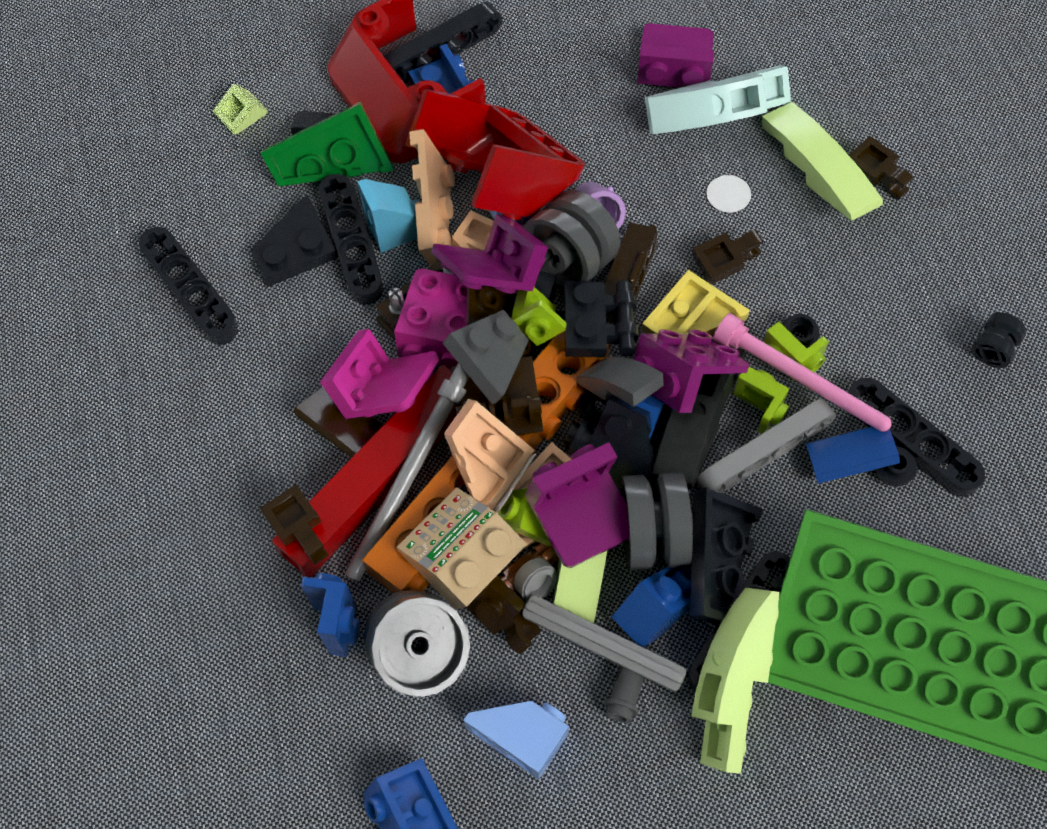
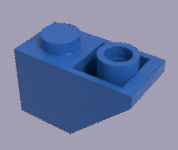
[612,567,691,647]

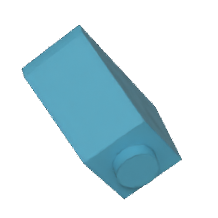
[357,179,419,253]

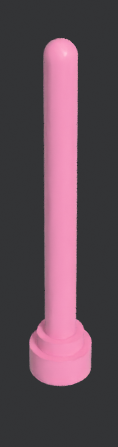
[713,313,892,432]

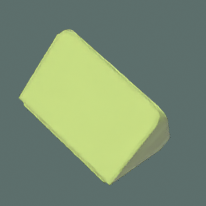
[212,83,268,135]

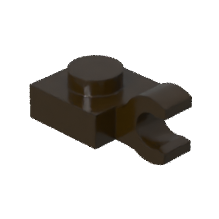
[849,136,913,200]
[692,230,763,285]
[260,484,329,565]
[466,576,541,655]

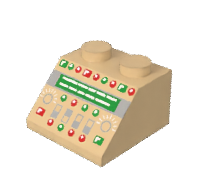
[396,488,527,610]

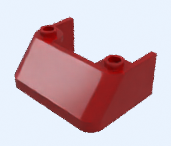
[327,0,486,163]
[405,88,585,220]

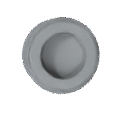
[514,558,557,601]

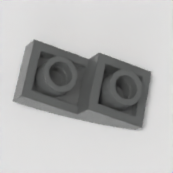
[576,356,664,407]

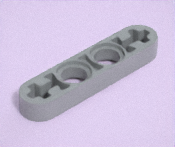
[696,398,837,493]

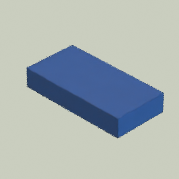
[806,427,900,484]

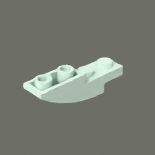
[645,65,791,134]

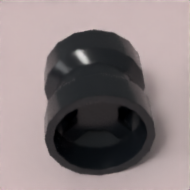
[972,312,1027,368]

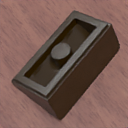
[293,387,383,458]

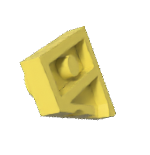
[641,270,750,336]

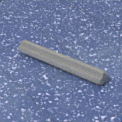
[522,595,687,692]

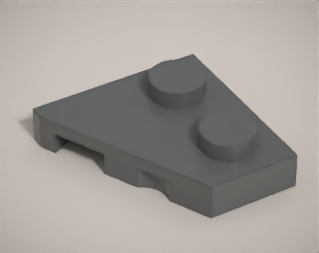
[443,310,529,405]

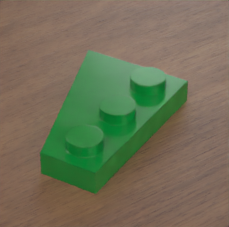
[260,101,394,186]

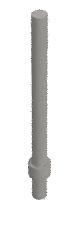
[345,363,470,582]

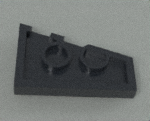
[690,487,762,626]

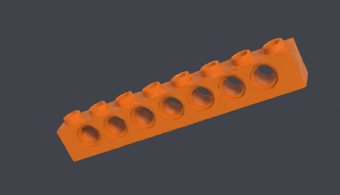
[362,332,609,593]

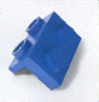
[301,573,360,657]

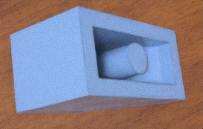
[463,701,569,780]

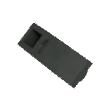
[653,342,745,489]

